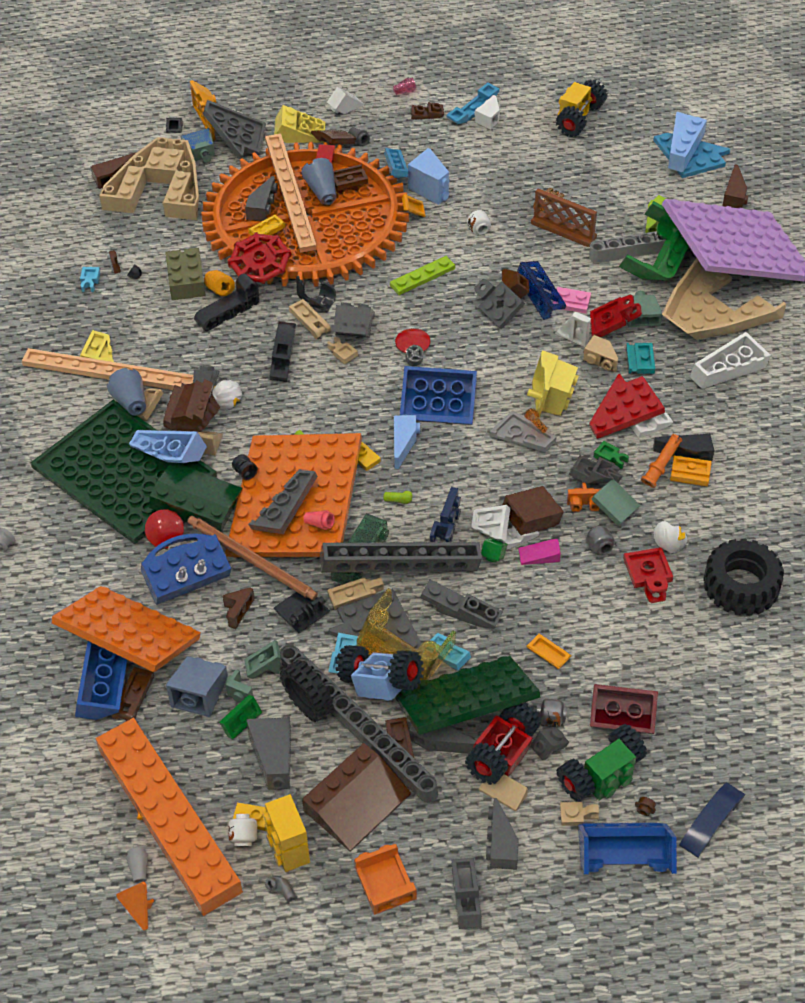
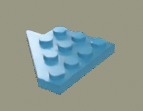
[653,133,730,178]

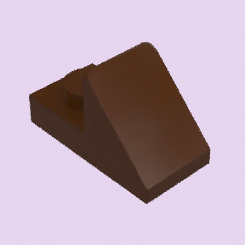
[223,587,255,629]

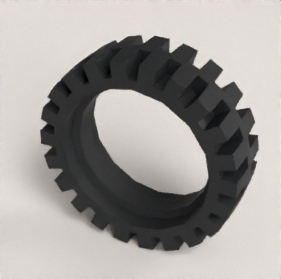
[280,660,334,722]

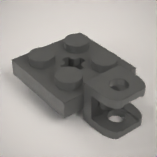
[474,279,525,329]

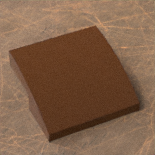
[311,130,356,144]

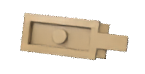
[327,577,384,610]

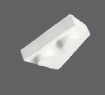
[555,312,591,347]
[471,505,510,542]

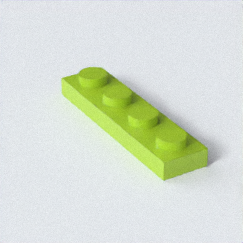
[390,256,455,295]

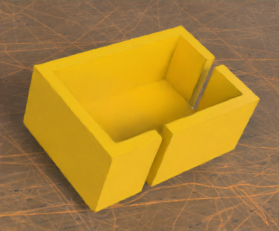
[263,794,310,872]

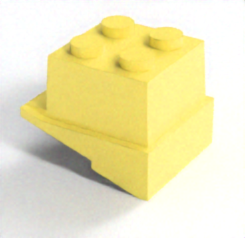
[527,350,579,418]

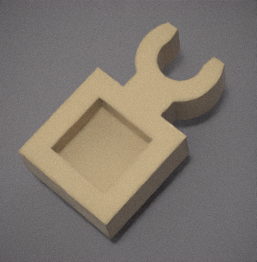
[327,337,358,365]

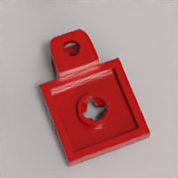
[590,294,642,337]
[623,547,673,603]

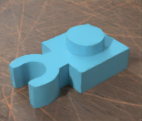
[80,267,100,292]

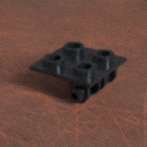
[274,592,330,633]

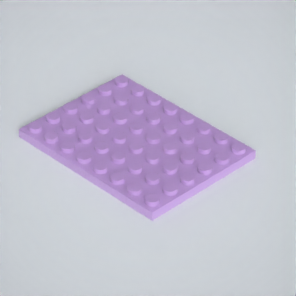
[662,199,805,282]

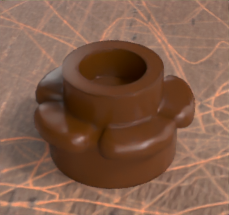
[635,797,656,816]

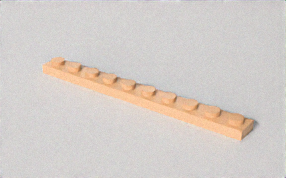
[265,134,317,253]
[22,348,193,390]

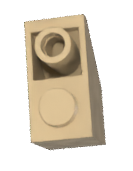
[583,335,618,372]

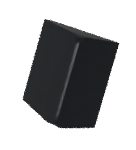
[166,118,183,133]

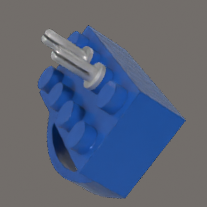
[141,534,231,605]

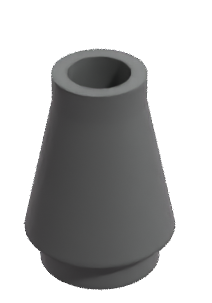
[348,127,370,146]

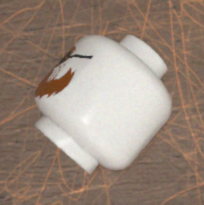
[467,210,491,235]
[229,814,257,846]

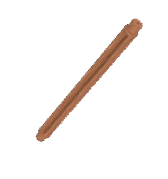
[188,516,318,601]

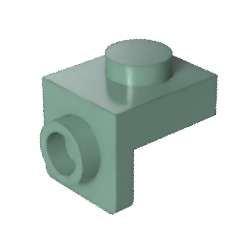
[225,670,253,703]

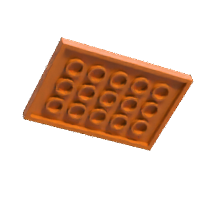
[51,586,201,672]

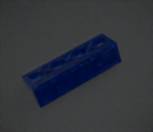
[517,261,567,320]

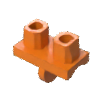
[567,482,600,512]

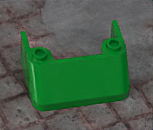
[619,201,689,280]

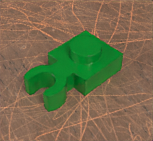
[593,441,629,469]

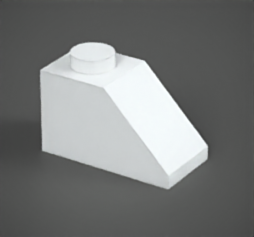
[327,87,364,114]

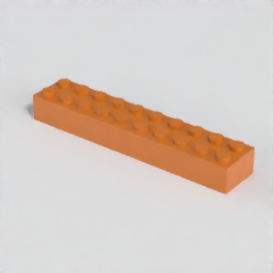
[95,717,243,916]

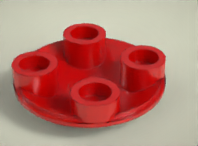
[395,328,430,353]
[145,510,184,548]

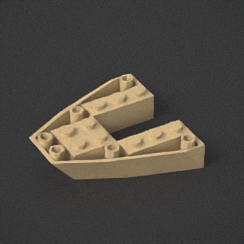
[99,137,199,220]

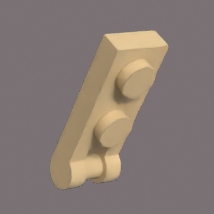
[289,299,331,339]

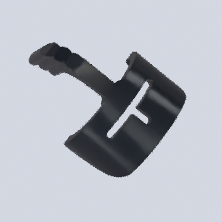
[296,276,336,311]

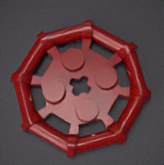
[228,232,292,284]

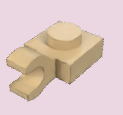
[560,802,599,826]

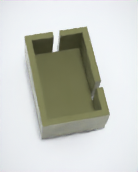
[165,248,206,300]

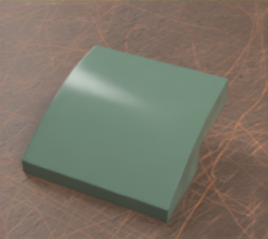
[591,479,640,526]

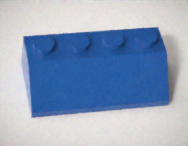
[75,641,127,720]

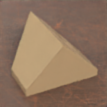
[198,431,223,455]

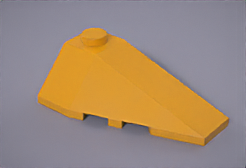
[190,80,216,141]

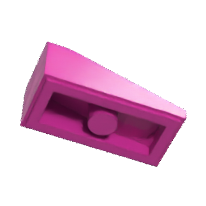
[518,539,561,565]

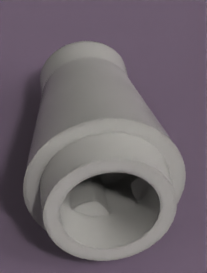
[126,847,148,883]

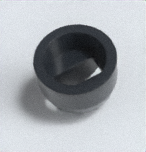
[127,264,142,279]

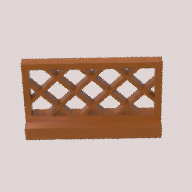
[531,188,597,247]

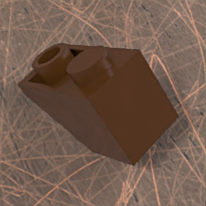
[502,269,529,299]

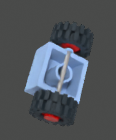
[335,645,424,701]

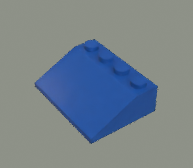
[400,366,477,425]

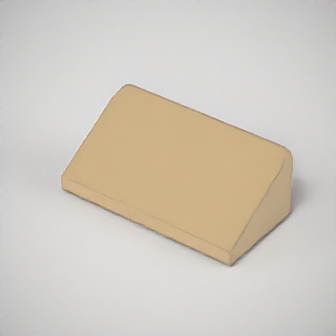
[479,775,528,811]

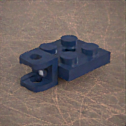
[430,487,461,542]

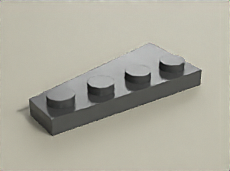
[248,469,318,534]

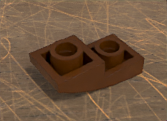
[410,102,444,120]

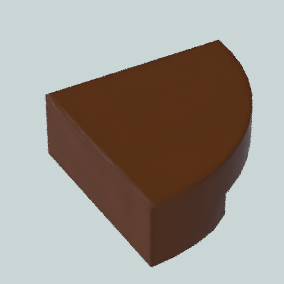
[109,250,121,274]

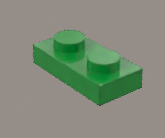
[219,695,262,740]

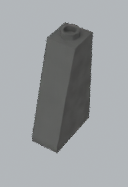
[247,717,291,790]

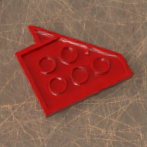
[589,374,665,439]

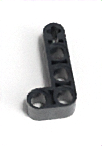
[194,274,260,332]

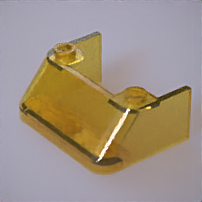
[357,588,456,685]

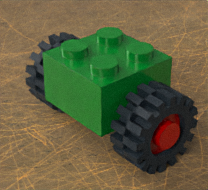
[556,724,647,802]

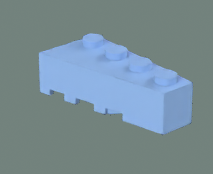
[668,112,707,172]

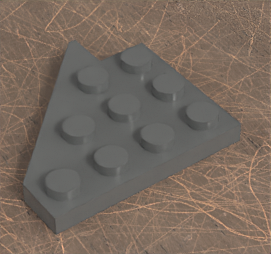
[203,100,266,159]
[329,588,425,655]

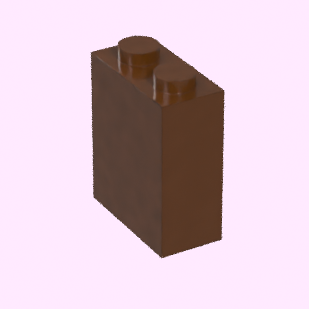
[502,486,564,536]

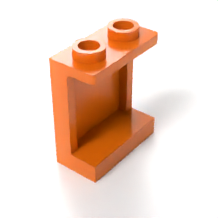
[354,844,417,915]

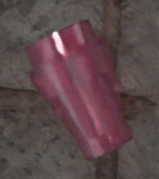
[393,77,416,95]

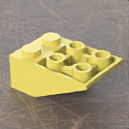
[274,105,325,143]

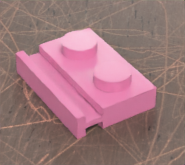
[552,287,591,314]

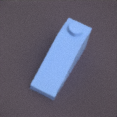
[394,415,420,469]

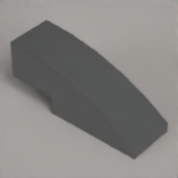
[451,858,482,929]

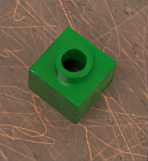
[481,538,508,563]

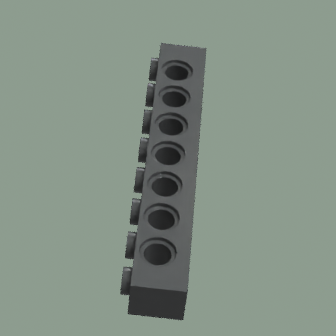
[320,542,482,573]

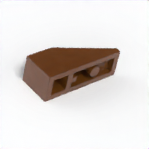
[722,164,749,208]

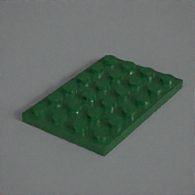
[395,656,541,735]

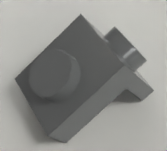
[531,727,569,760]

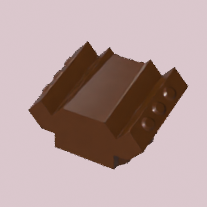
[163,379,220,432]

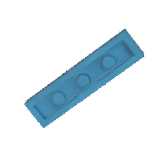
[384,148,408,178]

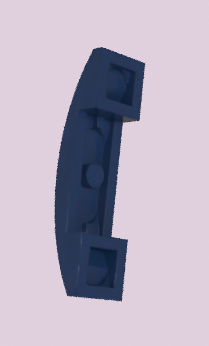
[679,782,745,858]

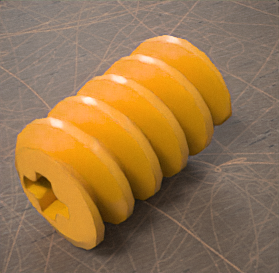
[204,270,235,296]

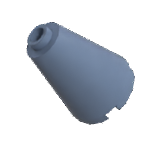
[301,158,336,205]
[107,368,146,416]

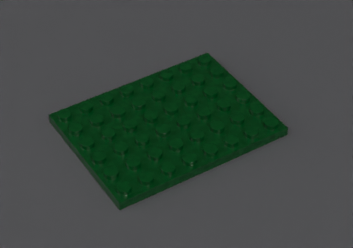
[30,399,217,544]

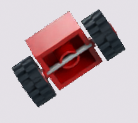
[465,702,541,785]

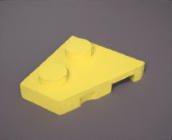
[80,330,114,362]

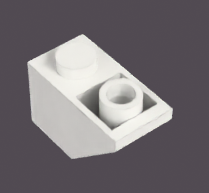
[475,95,500,129]

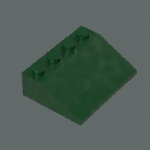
[149,462,243,532]

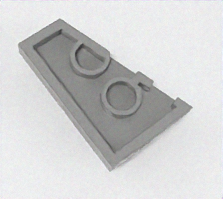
[489,410,556,452]

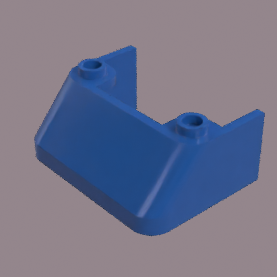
[578,823,677,874]

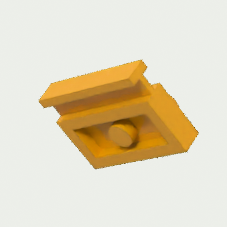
[670,455,712,487]

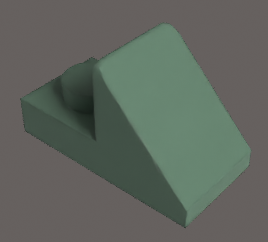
[244,640,281,679]

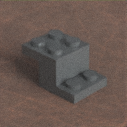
[331,302,375,338]

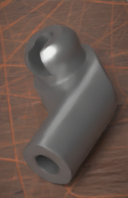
[265,877,297,903]

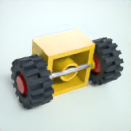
[556,80,608,137]

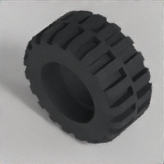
[703,539,784,616]

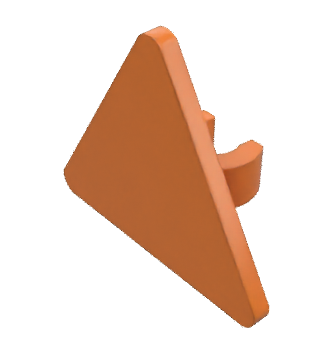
[116,882,154,930]

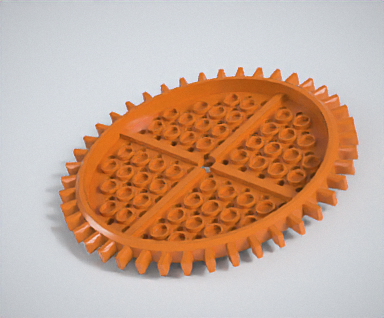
[201,142,409,287]

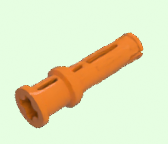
[641,434,683,488]

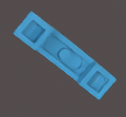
[446,82,500,124]

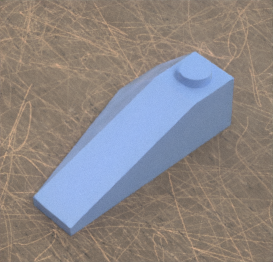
[129,430,207,463]

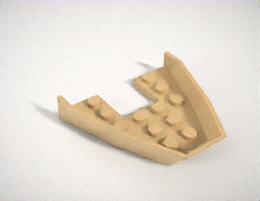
[662,258,786,340]

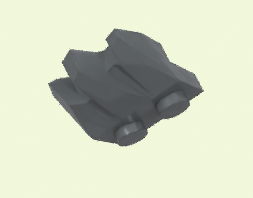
[569,455,623,483]

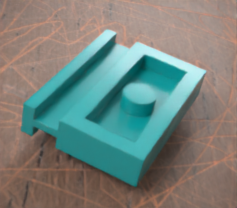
[626,343,655,374]

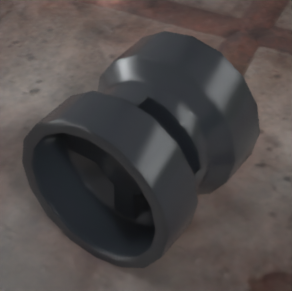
[232,454,258,480]

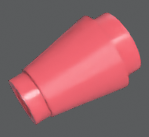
[304,510,334,530]

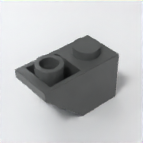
[193,366,219,388]

